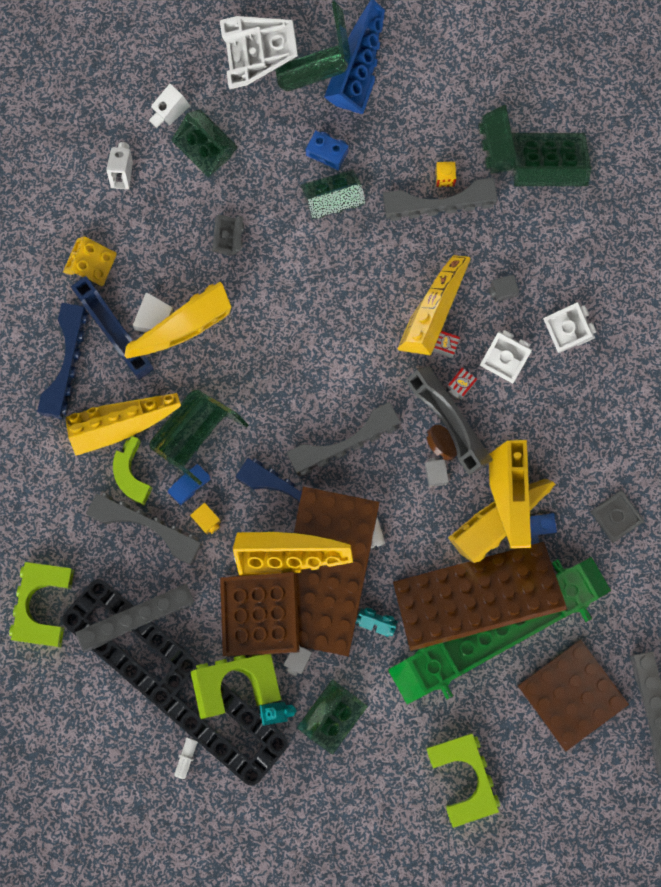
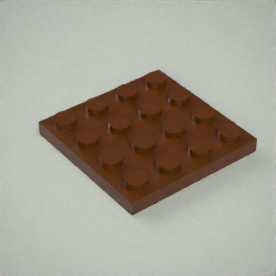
[220,572,300,656]
[518,640,629,752]

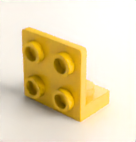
[63,236,117,286]

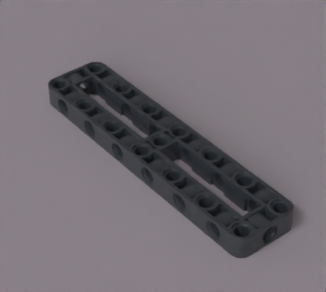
[62,579,288,786]

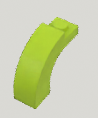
[113,436,153,506]

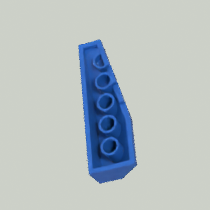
[324,0,385,114]

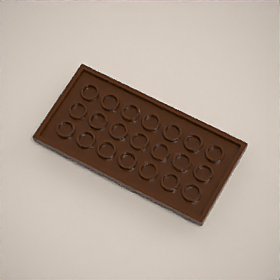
[287,486,380,657]
[393,542,567,651]

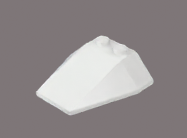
[220,16,298,89]

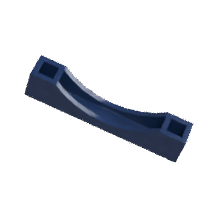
[70,276,154,380]
[37,303,89,419]
[235,458,302,503]

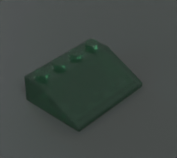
[512,133,591,187]

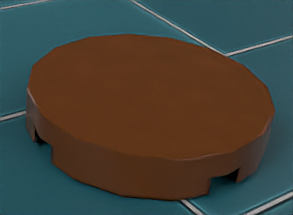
[426,425,457,460]

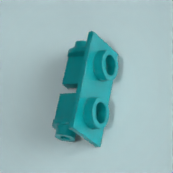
[356,608,398,637]
[260,702,297,725]

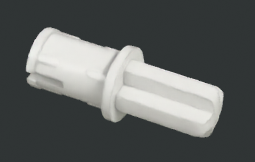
[174,738,198,779]

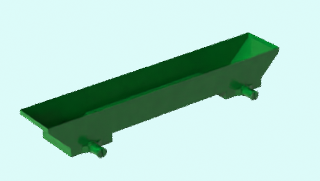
[388,557,611,705]

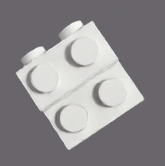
[543,302,597,353]
[480,330,533,384]

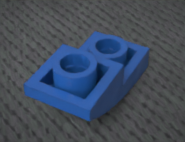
[168,464,210,505]

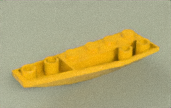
[124,282,231,358]
[65,393,181,456]
[489,440,531,548]
[448,479,556,563]

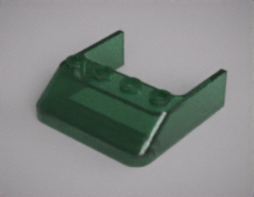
[275,1,350,91]
[149,390,249,485]

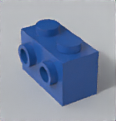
[306,130,349,171]

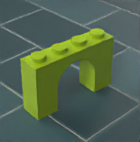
[9,562,74,648]
[191,654,281,719]
[426,733,500,828]

